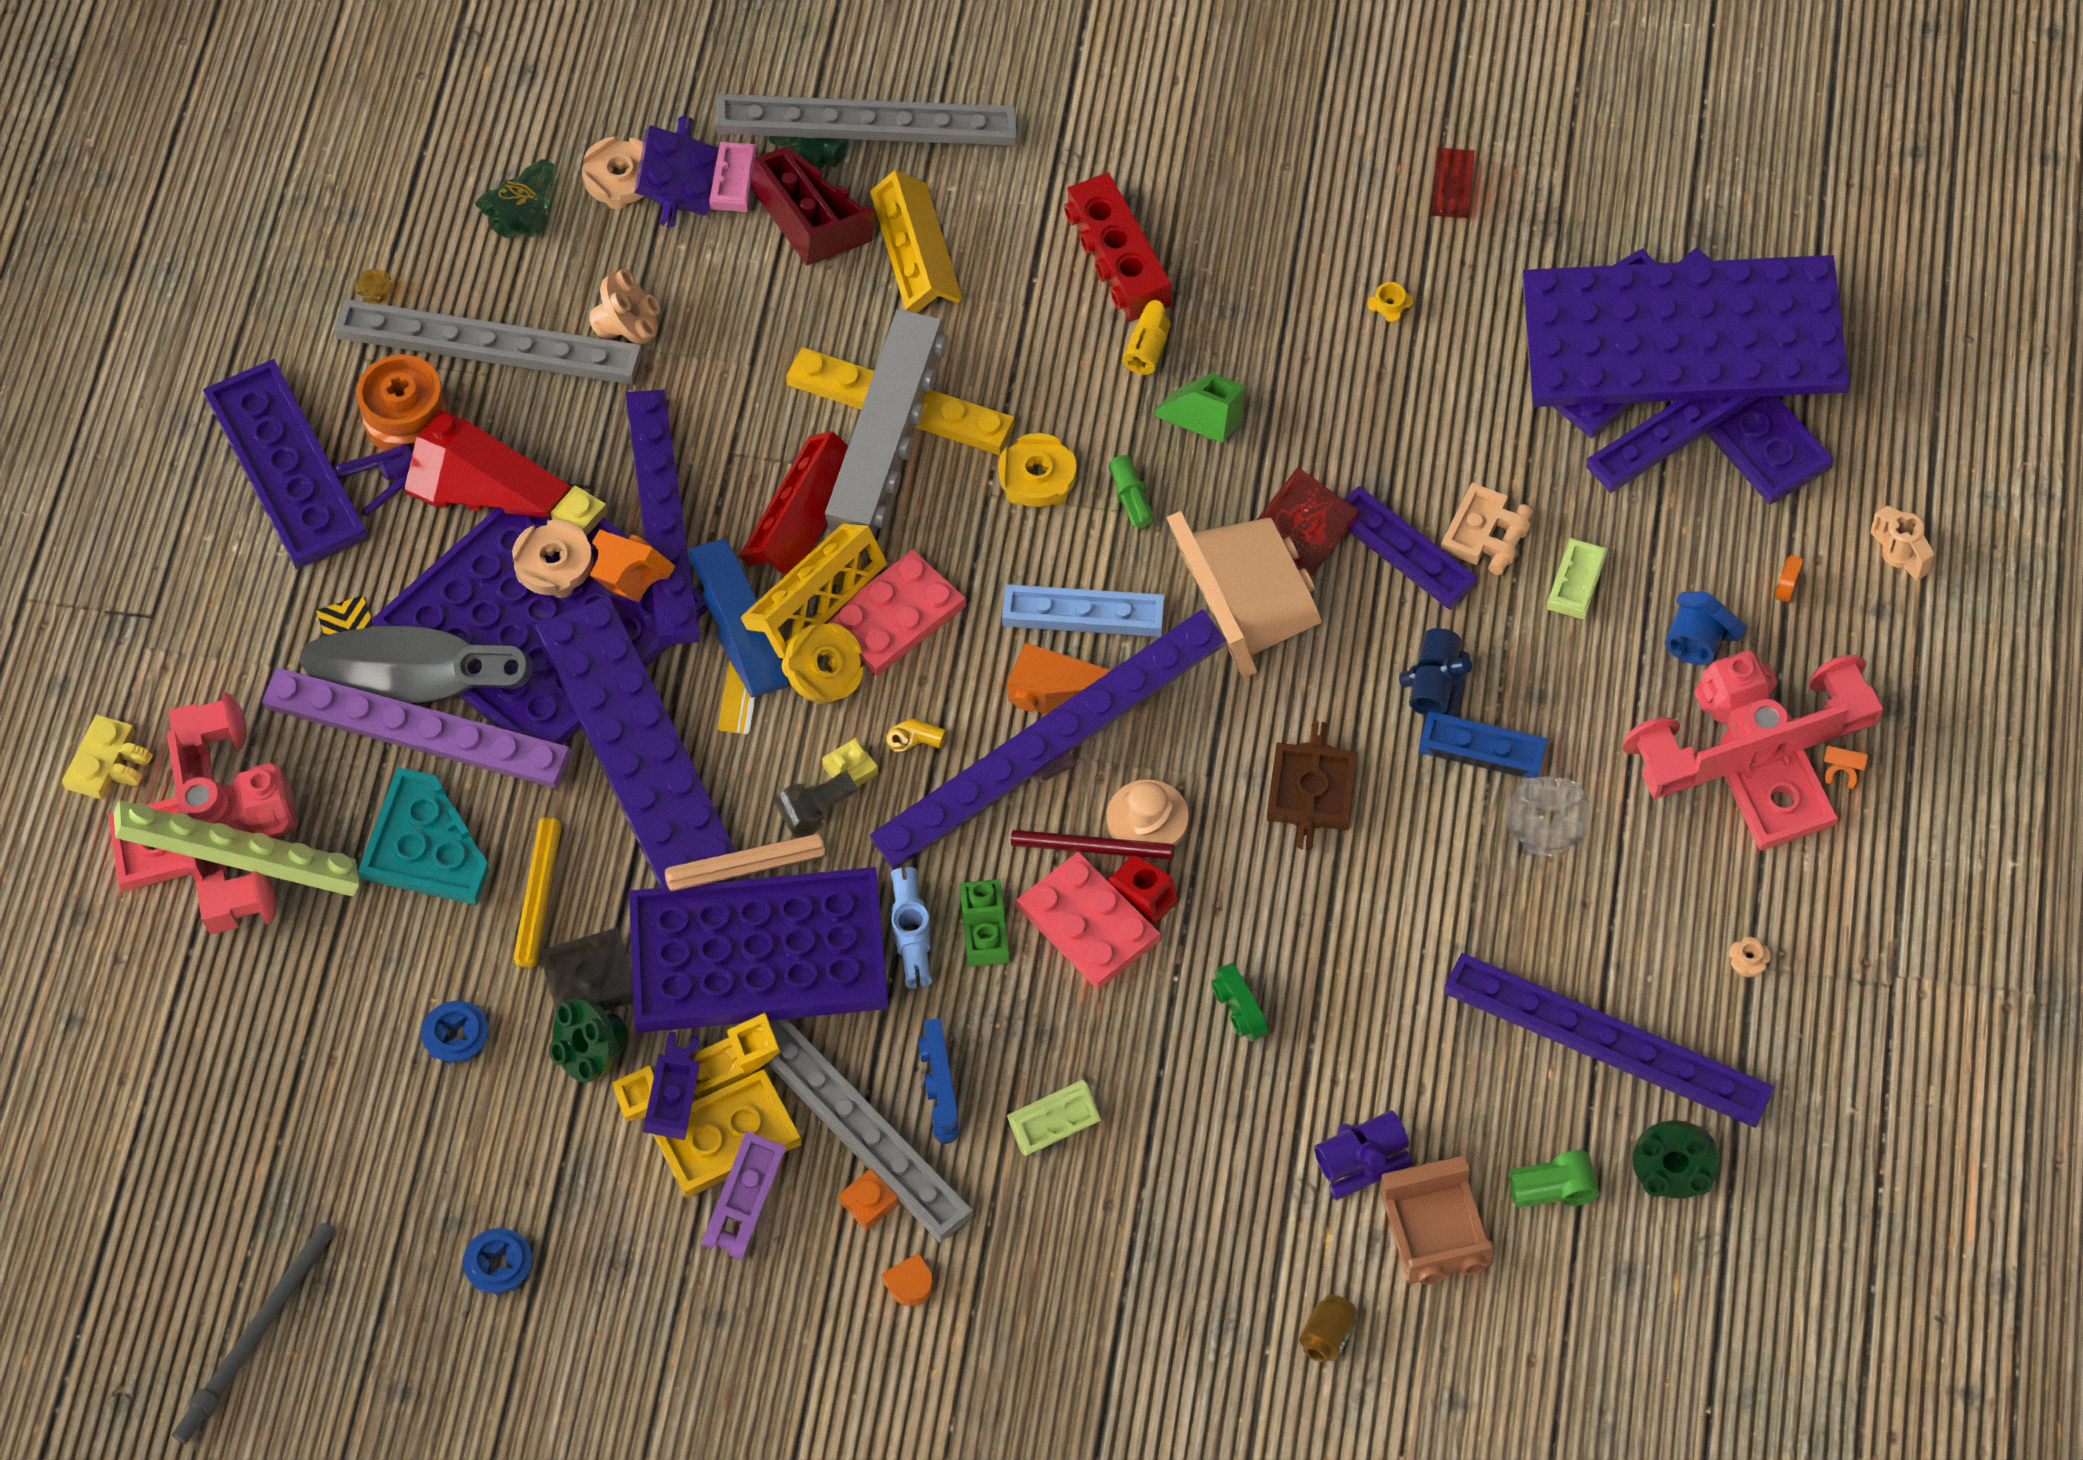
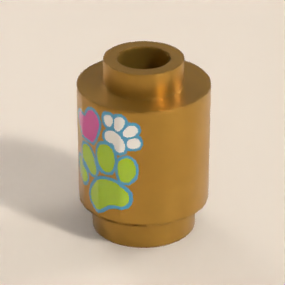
[1299,1294,1357,1362]

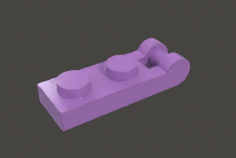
[701,1131,786,1260]

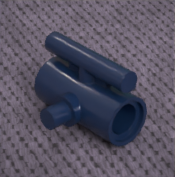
[1399,628,1472,717]

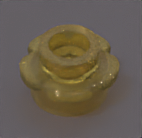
[355,269,393,304]

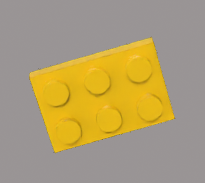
[653,1069,802,1199]

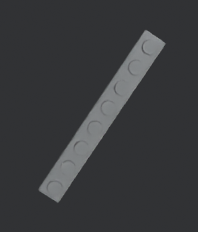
[716,94,1017,146]
[334,299,642,385]
[729,1019,973,1243]

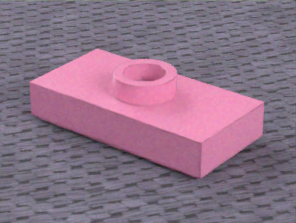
[709,142,758,212]

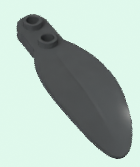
[300,626,533,704]

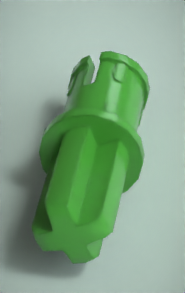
[1108,455,1154,529]

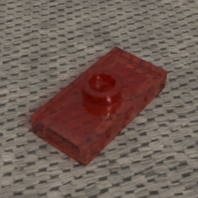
[1431,147,1475,219]

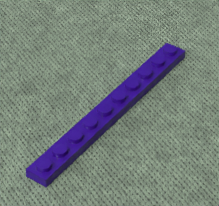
[870,609,1227,870]

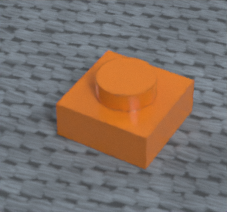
[838,1169,899,1231]

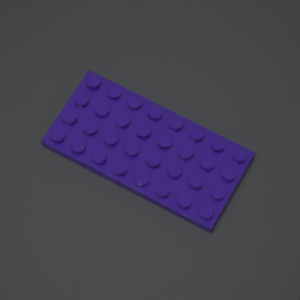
[1522,255,1849,407]

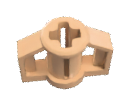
[1870,505,1935,581]

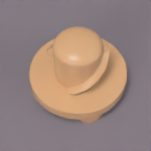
[589,268,661,344]
[1107,779,1189,859]

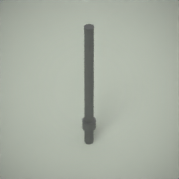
[172,1223,335,1444]

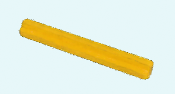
[514,817,562,968]

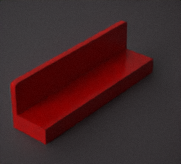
[739,431,848,576]

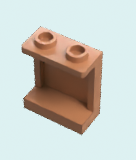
[1380,1155,1494,1285]

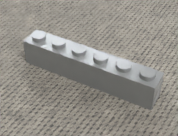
[825,309,948,538]

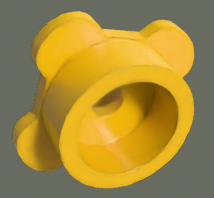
[1367,282,1413,322]

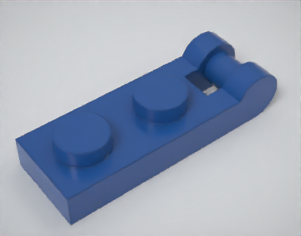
[918,1018,959,1144]

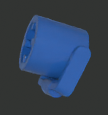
[1665,591,1747,665]

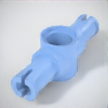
[891,867,932,989]

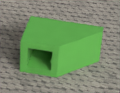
[1154,373,1246,443]

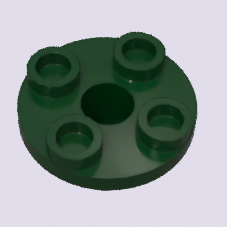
[549,998,628,1083]
[1632,1120,1720,1199]

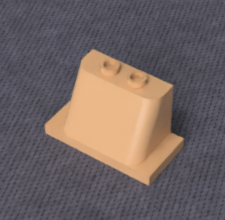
[1166,511,1322,679]

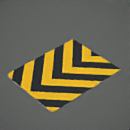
[316,595,374,636]

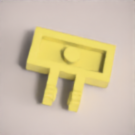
[62,714,153,800]

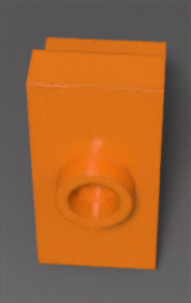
[590,529,675,602]

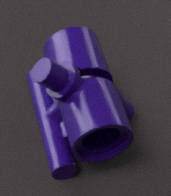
[1314,1110,1413,1201]

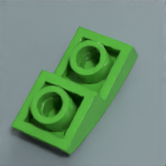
[959,879,1009,967]

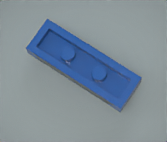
[1418,711,1548,781]

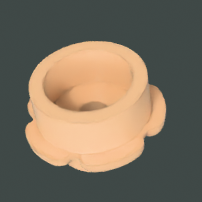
[1729,937,1771,977]

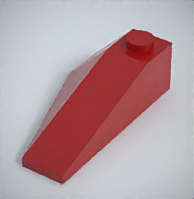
[404,410,571,517]

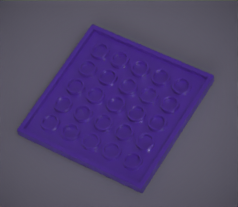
[372,508,709,745]

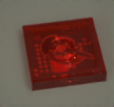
[1256,467,1361,576]

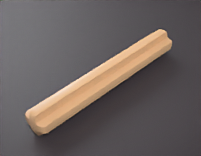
[665,834,825,891]

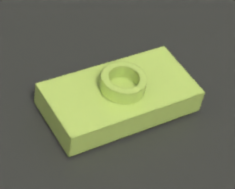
[1547,538,1608,620]
[1007,1080,1101,1156]

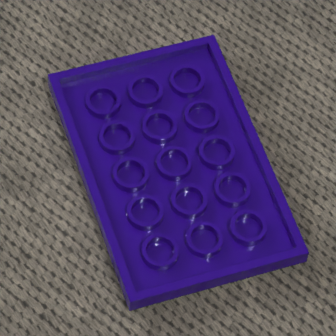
[629,867,888,1033]

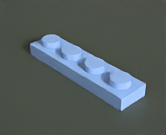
[1002,584,1164,637]

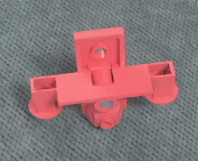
[1623,650,1883,851]
[108,692,298,935]

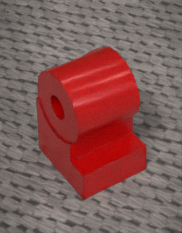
[1109,855,1178,925]

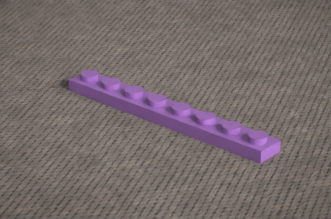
[261,667,572,789]

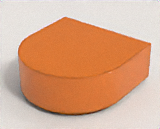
[1774,555,1804,603]
[881,1253,933,1306]

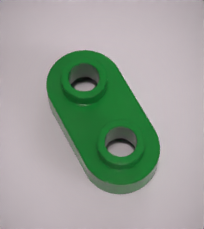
[1211,963,1268,1042]

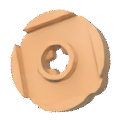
[582,137,644,209]
[512,520,593,598]

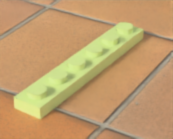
[114,800,359,897]

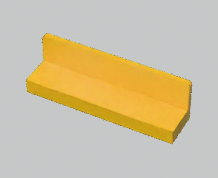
[870,170,962,313]

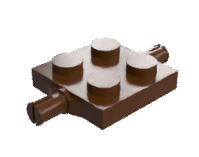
[1267,721,1358,850]

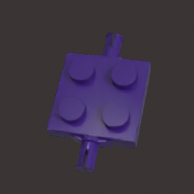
[634,116,719,228]

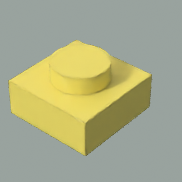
[551,485,608,536]

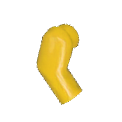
[886,719,947,752]

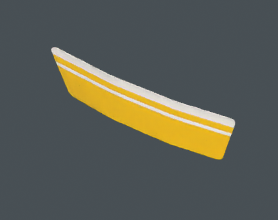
[718,661,755,734]

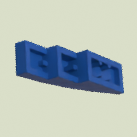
[688,538,788,698]

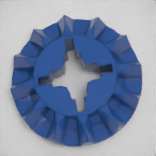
[421,1001,489,1065]
[463,1228,533,1296]

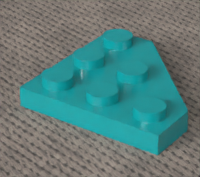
[357,767,490,905]

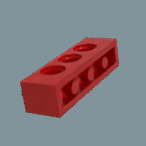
[1064,172,1172,322]

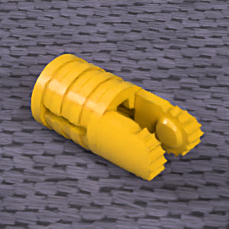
[1122,299,1171,375]

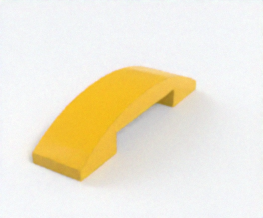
[612,1013,781,1121]

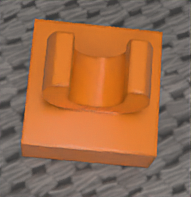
[1823,745,1868,789]

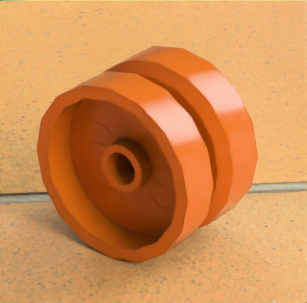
[356,354,448,454]

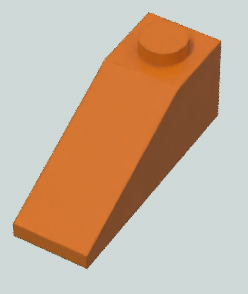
[1007,643,1111,714]

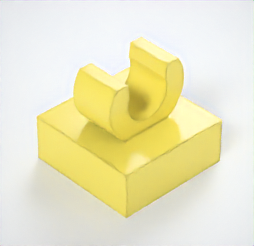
[822,738,879,795]

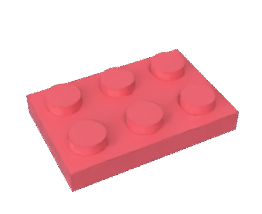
[824,549,966,676]
[1016,852,1160,990]

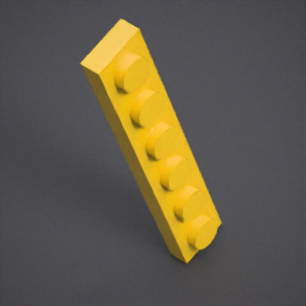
[786,347,1015,456]

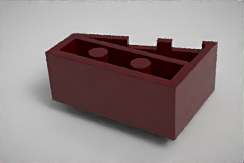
[751,146,876,266]

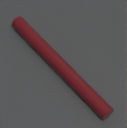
[1011,830,1175,860]

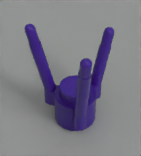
[334,443,412,516]

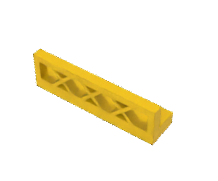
[740,523,888,658]

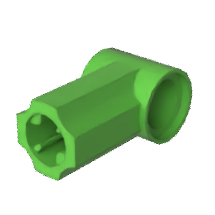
[1508,1150,1600,1208]

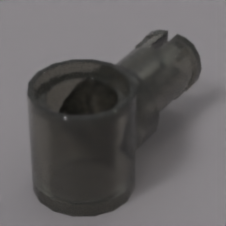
[774,769,859,838]

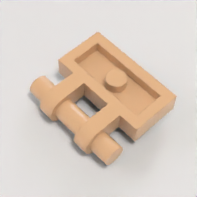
[1441,483,1533,575]

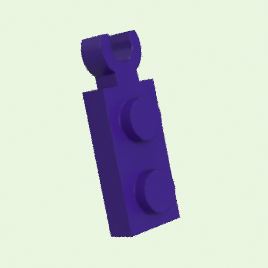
[643,1032,700,1140]

